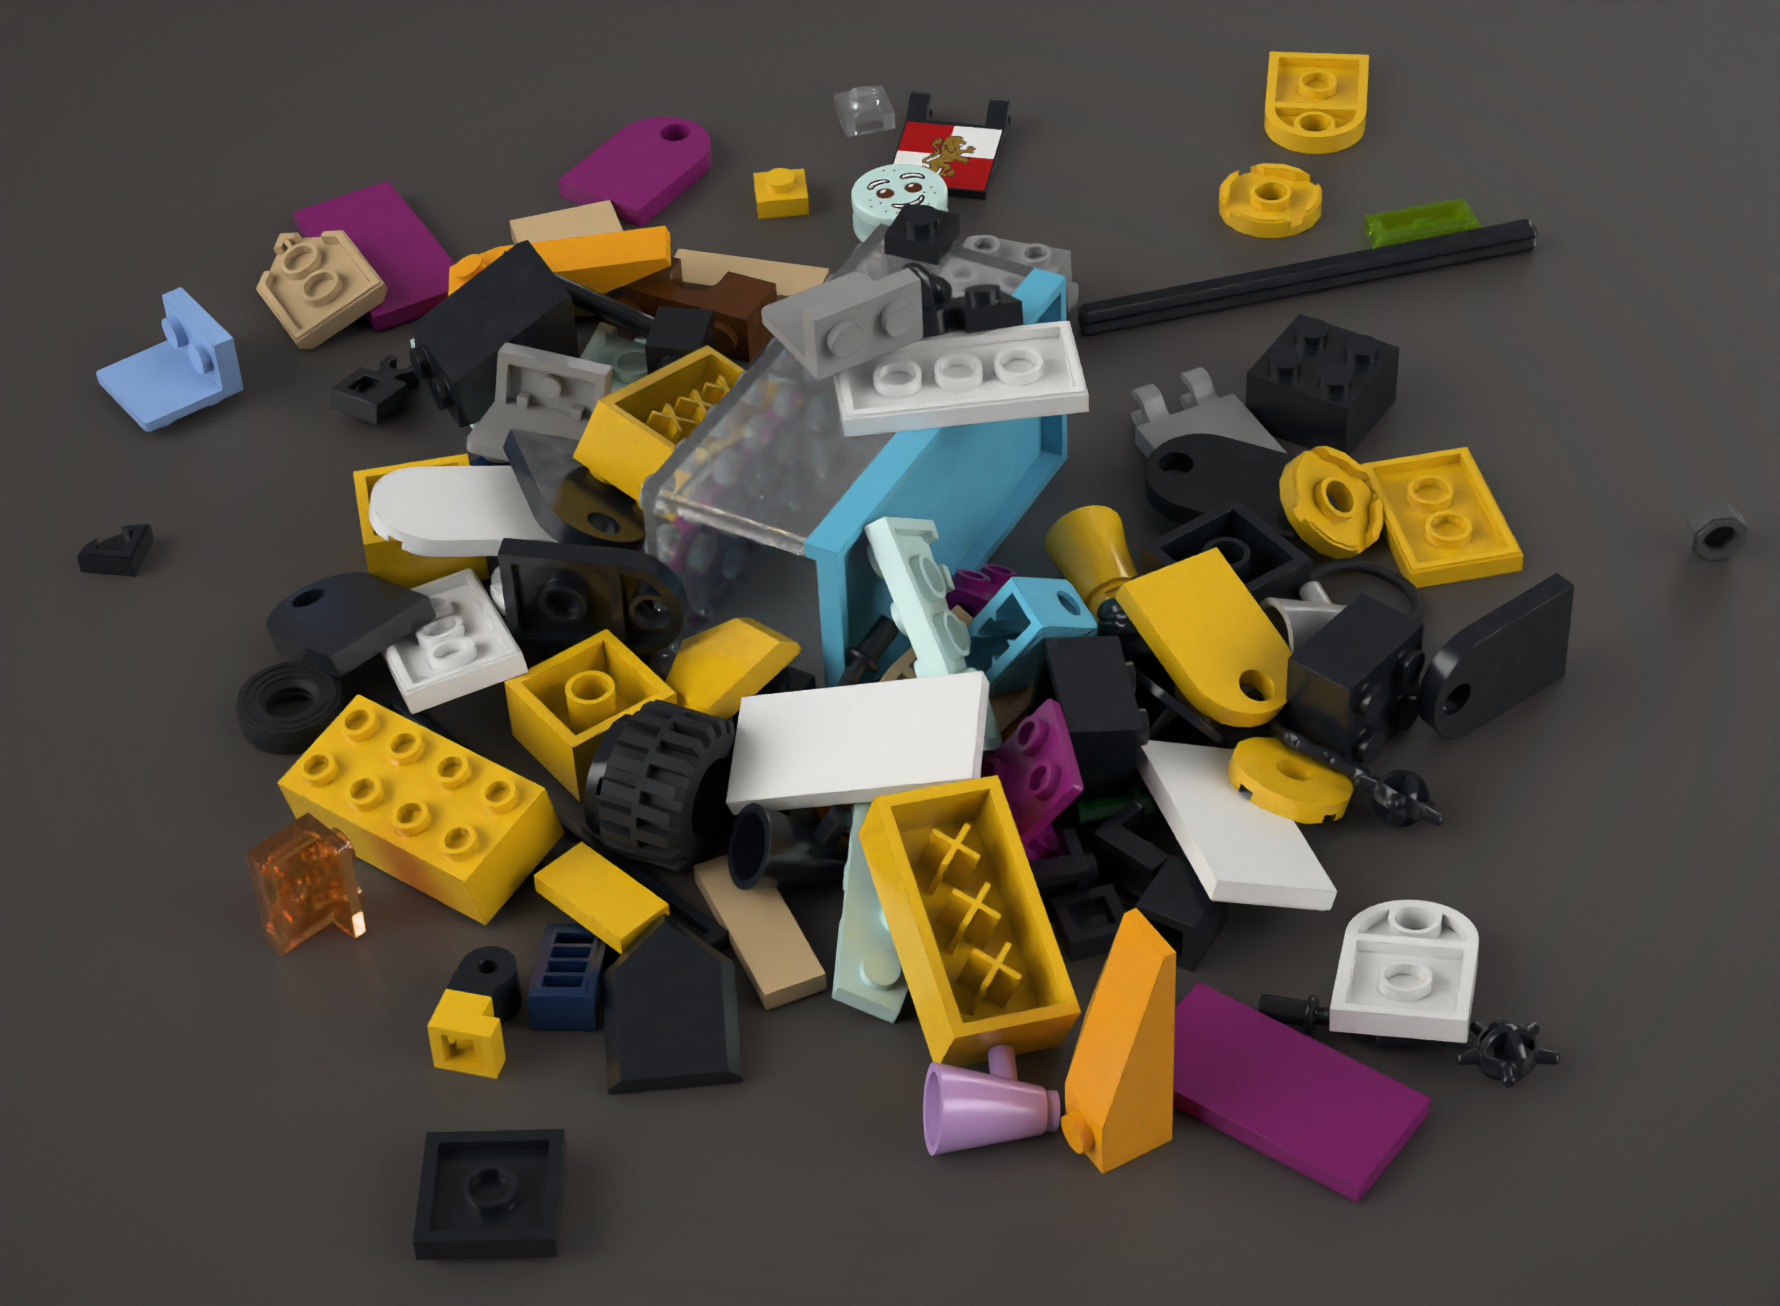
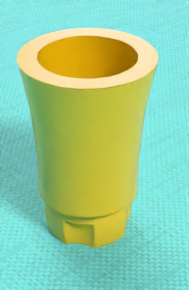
[1044,505,1138,623]

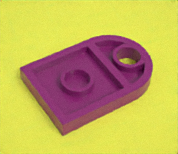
[558,116,712,227]

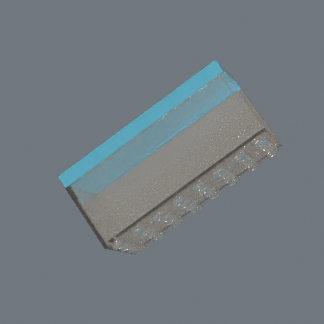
[639,223,1067,689]

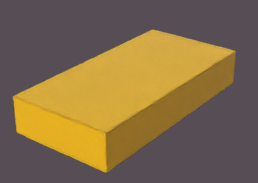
[533,841,670,955]

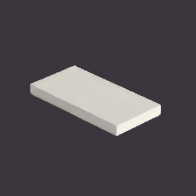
[834,321,1089,437]
[381,568,528,714]
[726,671,990,815]
[1136,740,1337,911]

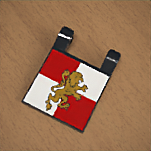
[891,91,1011,200]

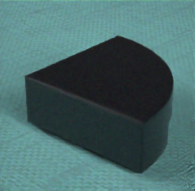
[77,524,154,577]

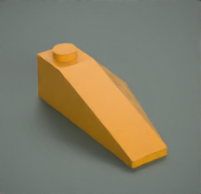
[448,226,671,306]
[1061,908,1176,1174]

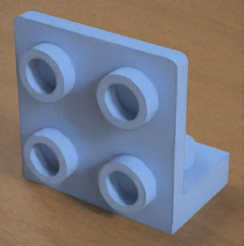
[96,287,244,432]

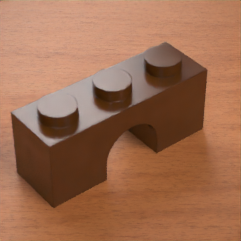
[604,257,777,363]

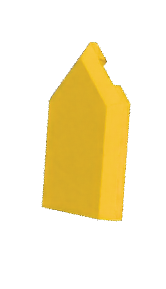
[665,617,802,720]

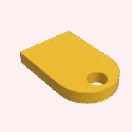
[1264,51,1369,154]
[1114,547,1292,727]

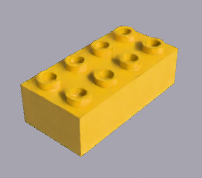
[573,345,798,520]
[277,694,565,926]
[858,775,1081,1067]

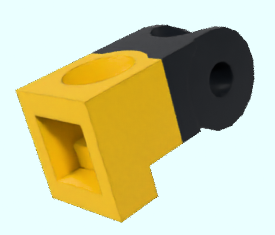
[427,946,522,1079]

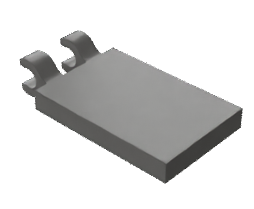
[1131,367,1286,475]

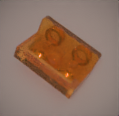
[245,812,366,956]

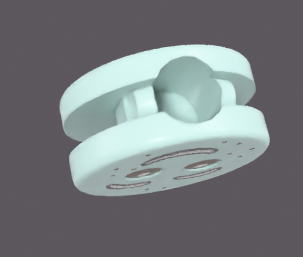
[851,164,948,252]

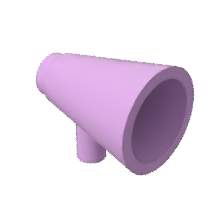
[923,1045,1060,1156]

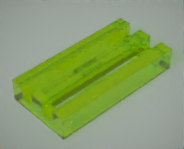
[1363,198,1482,248]

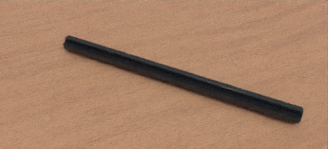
[1078,219,1537,336]

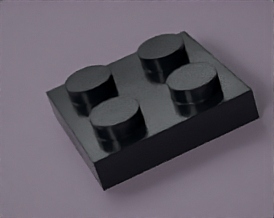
[413,1129,567,1260]

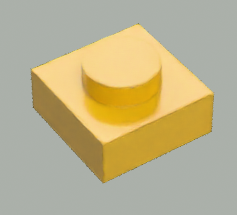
[753,168,809,219]

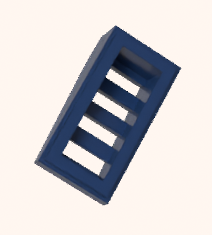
[527,924,611,1031]

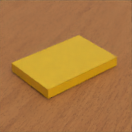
[1360,447,1524,588]

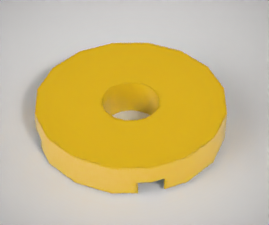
[1219,163,1322,239]
[1279,446,1384,559]
[1227,737,1354,824]

